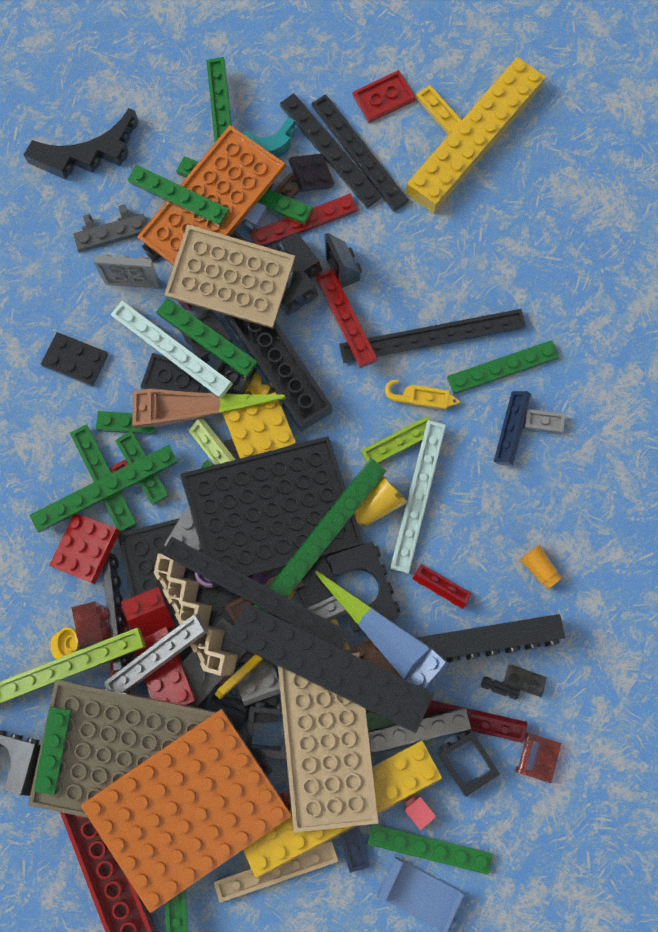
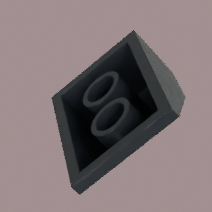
[325,233,362,288]

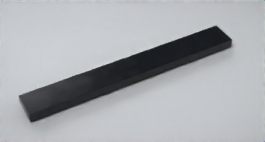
[311,94,409,212]

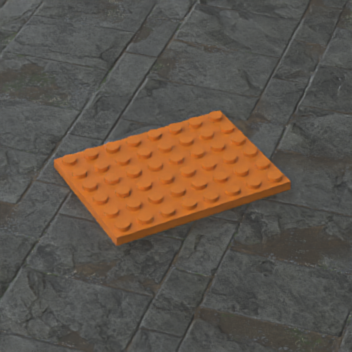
[80,708,292,913]

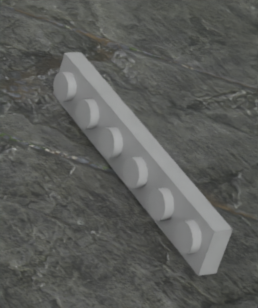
[104,614,208,693]

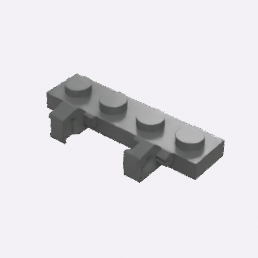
[73,204,147,252]

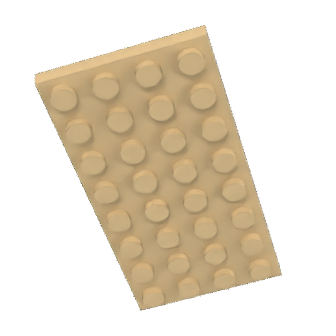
[278,653,378,833]

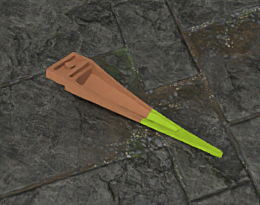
[132,389,286,429]

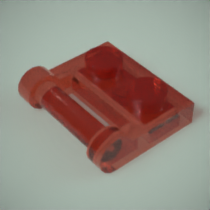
[515,732,561,783]

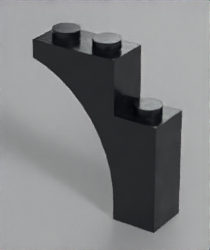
[281,232,323,315]

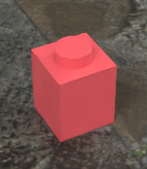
[404,796,436,830]

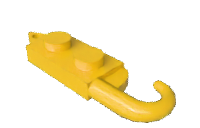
[385,380,460,411]

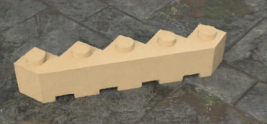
[154,554,238,676]

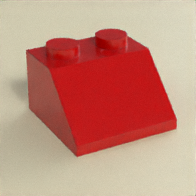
[121,587,176,638]

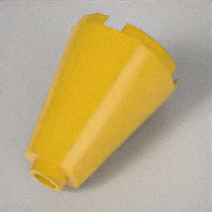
[354,475,408,526]

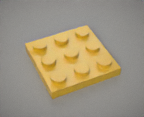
[223,392,296,458]

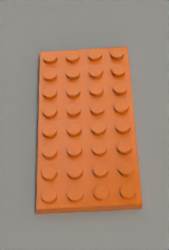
[137,125,287,265]

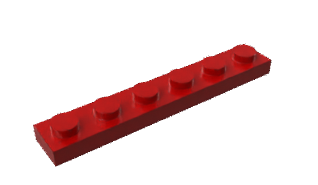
[250,193,358,247]
[316,269,377,369]

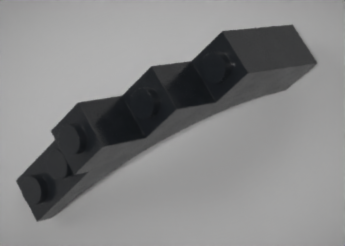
[24,108,138,180]

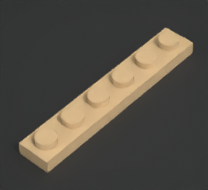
[214,840,338,903]

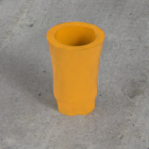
[519,544,562,589]

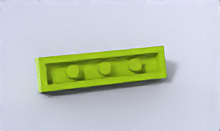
[361,416,431,464]

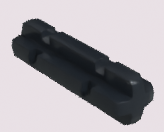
[481,676,520,700]

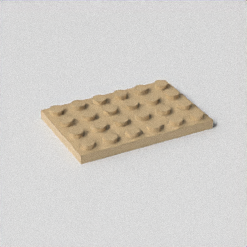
[164,224,296,329]

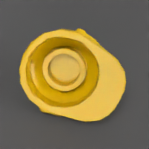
[50,627,85,659]

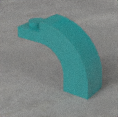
[242,117,296,158]

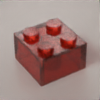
[71,601,110,648]

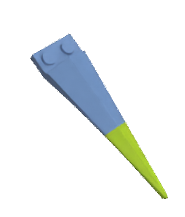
[315,571,448,690]

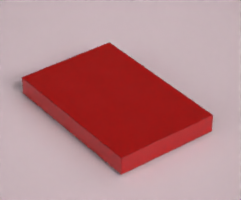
[352,70,416,123]

